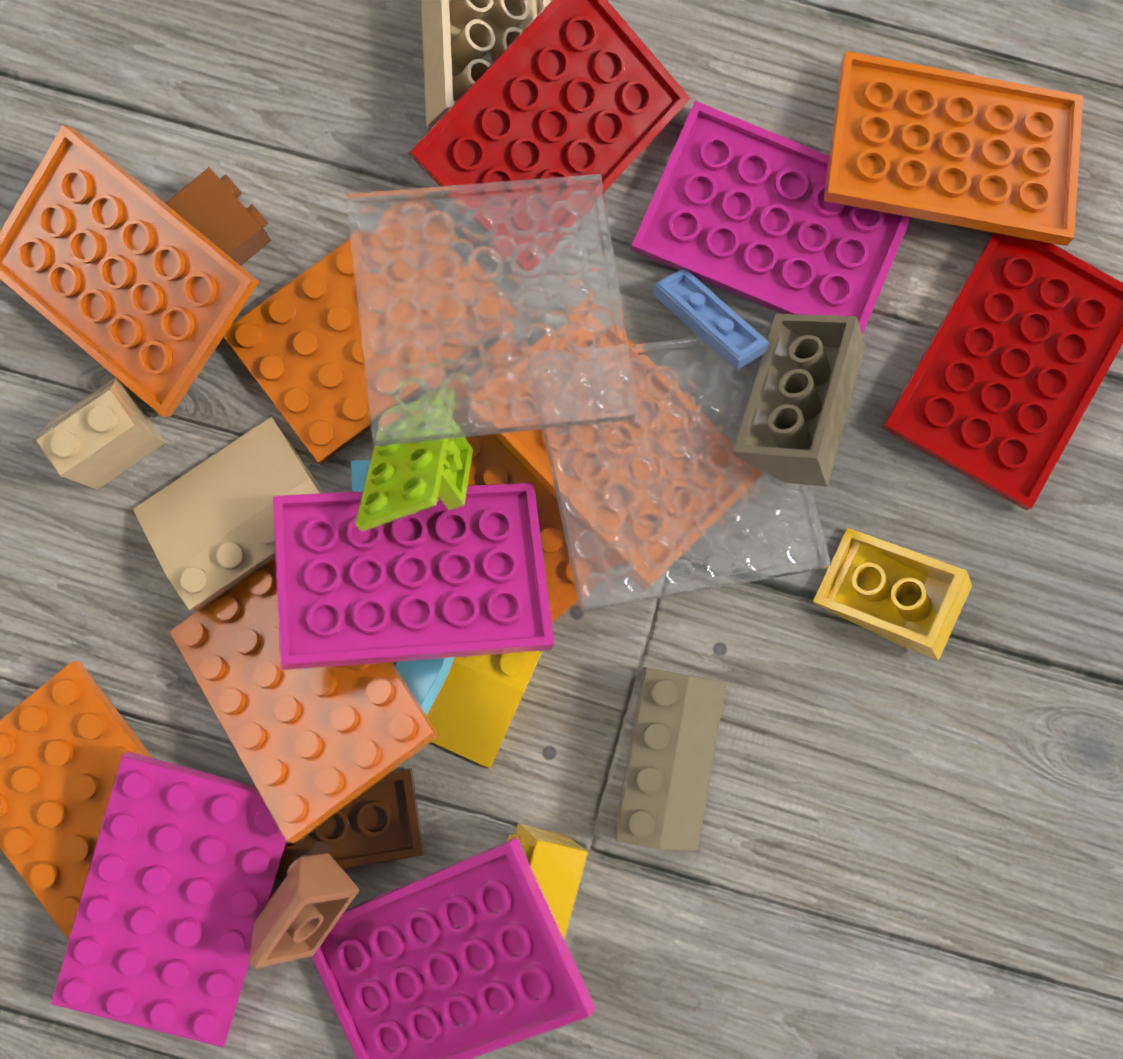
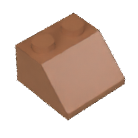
[249,853,360,969]

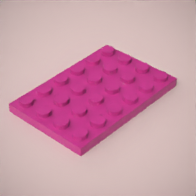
[631,100,911,335]
[273,483,554,670]
[51,751,286,1048]
[311,837,596,1059]

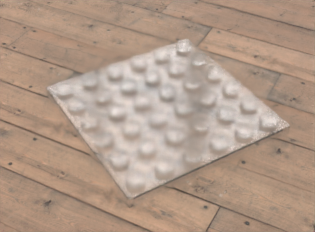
[346,174,638,446]
[528,327,831,612]

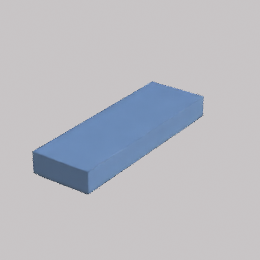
[652,269,769,371]

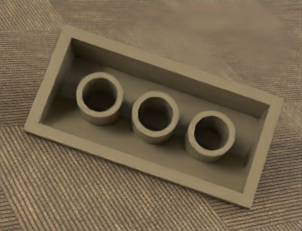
[733,314,865,487]
[614,667,726,851]

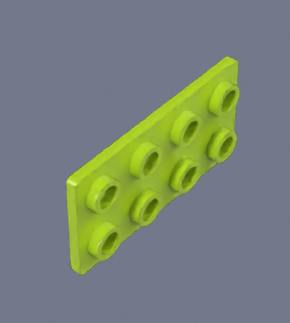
[355,388,473,531]

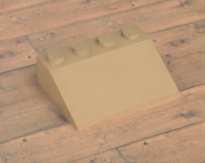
[421,0,550,128]
[133,416,324,611]

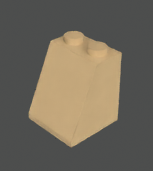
[36,377,166,490]

